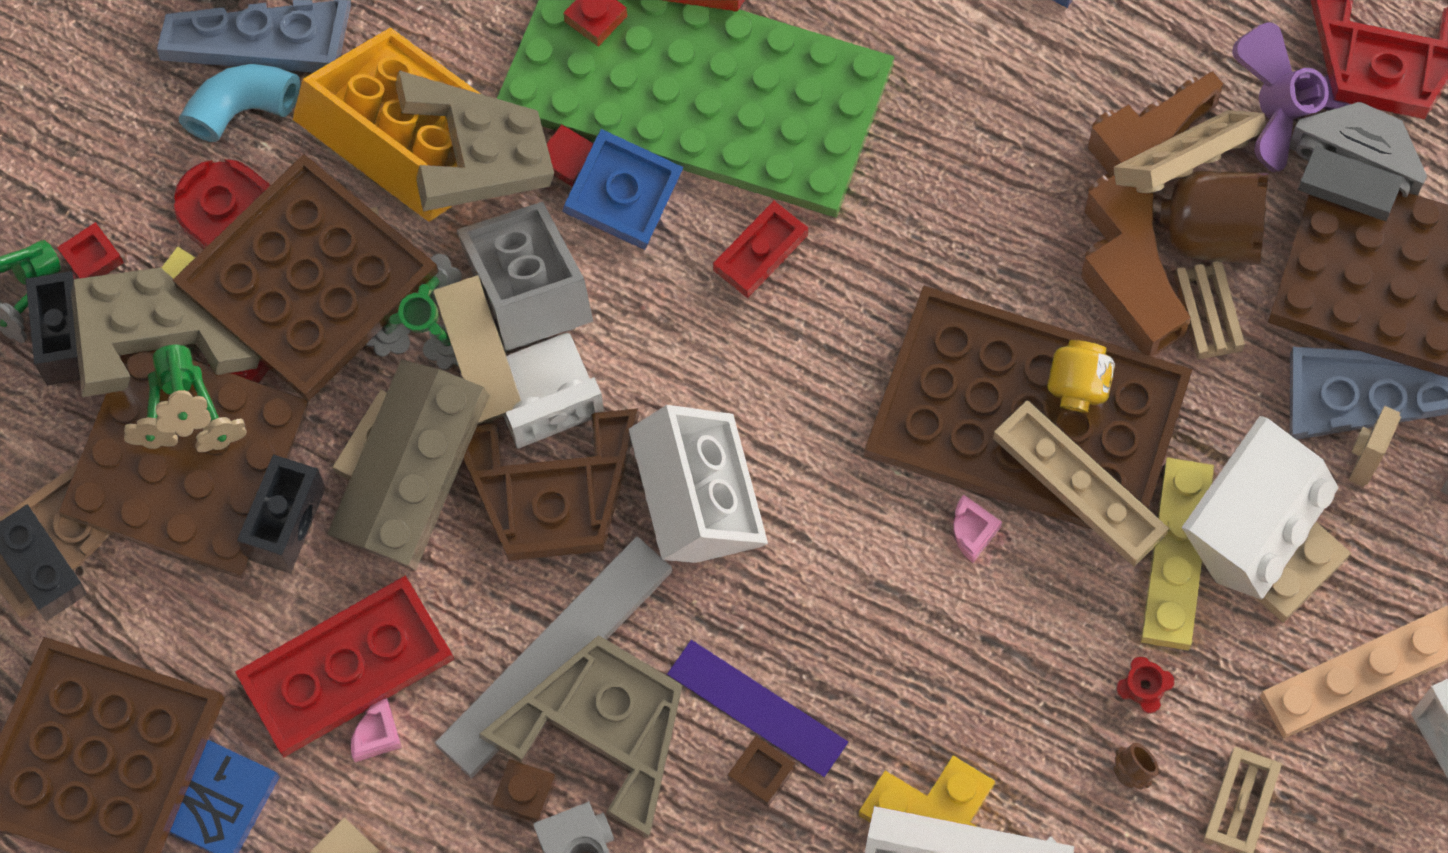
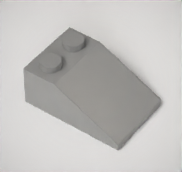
[457,202,593,351]

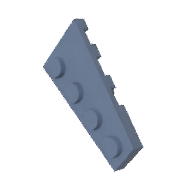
[157,0,351,73]
[1289,347,1448,440]

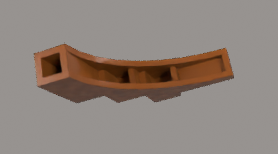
[1080,71,1224,357]

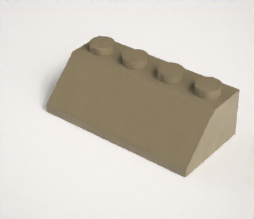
[327,359,490,571]

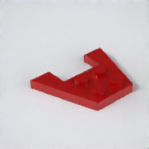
[1310,0,1448,120]

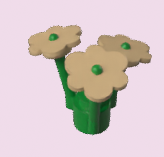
[124,344,247,452]

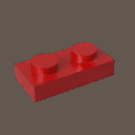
[713,200,809,299]

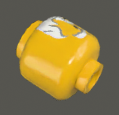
[1047,340,1115,413]

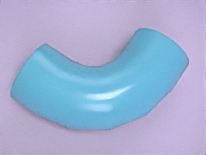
[179,64,301,142]

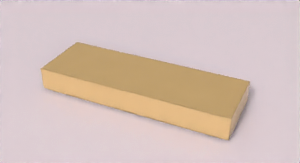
[433,275,521,424]

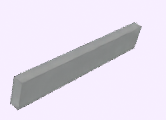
[435,536,672,779]

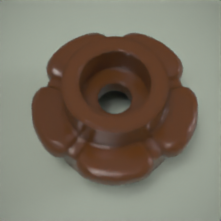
[1113,743,1159,790]

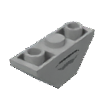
[1289,102,1427,198]

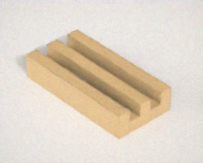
[1174,261,1245,360]
[1202,747,1282,853]

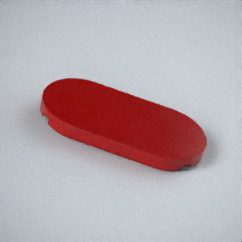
[174,159,271,249]

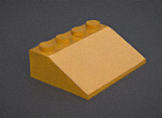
[292,27,481,222]

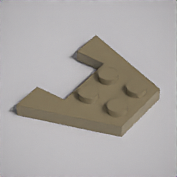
[395,71,554,211]
[71,267,260,397]
[479,635,683,839]

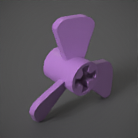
[1232,23,1350,172]

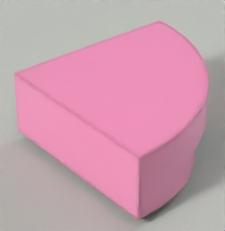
[953,495,1002,563]
[351,698,402,762]

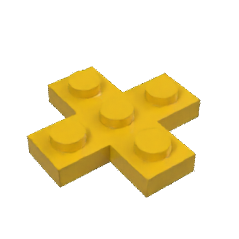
[858,756,995,827]

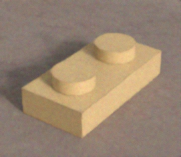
[1255,522,1351,623]

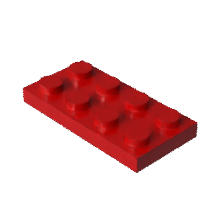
[235,575,455,758]

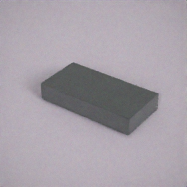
[1298,146,1404,222]

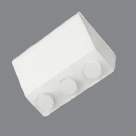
[629,405,768,563]
[1182,416,1339,600]

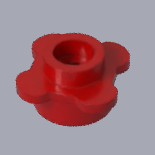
[1116,657,1175,714]

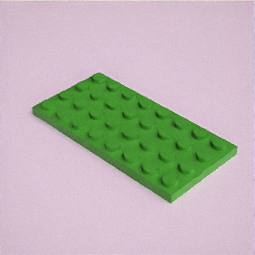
[497,0,894,218]

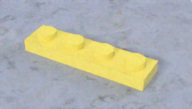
[1141,457,1214,651]

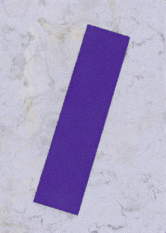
[667,640,848,778]

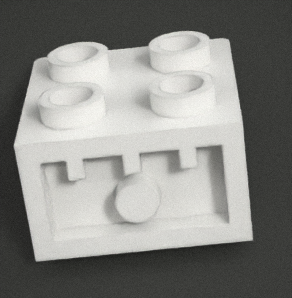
[503,333,604,449]

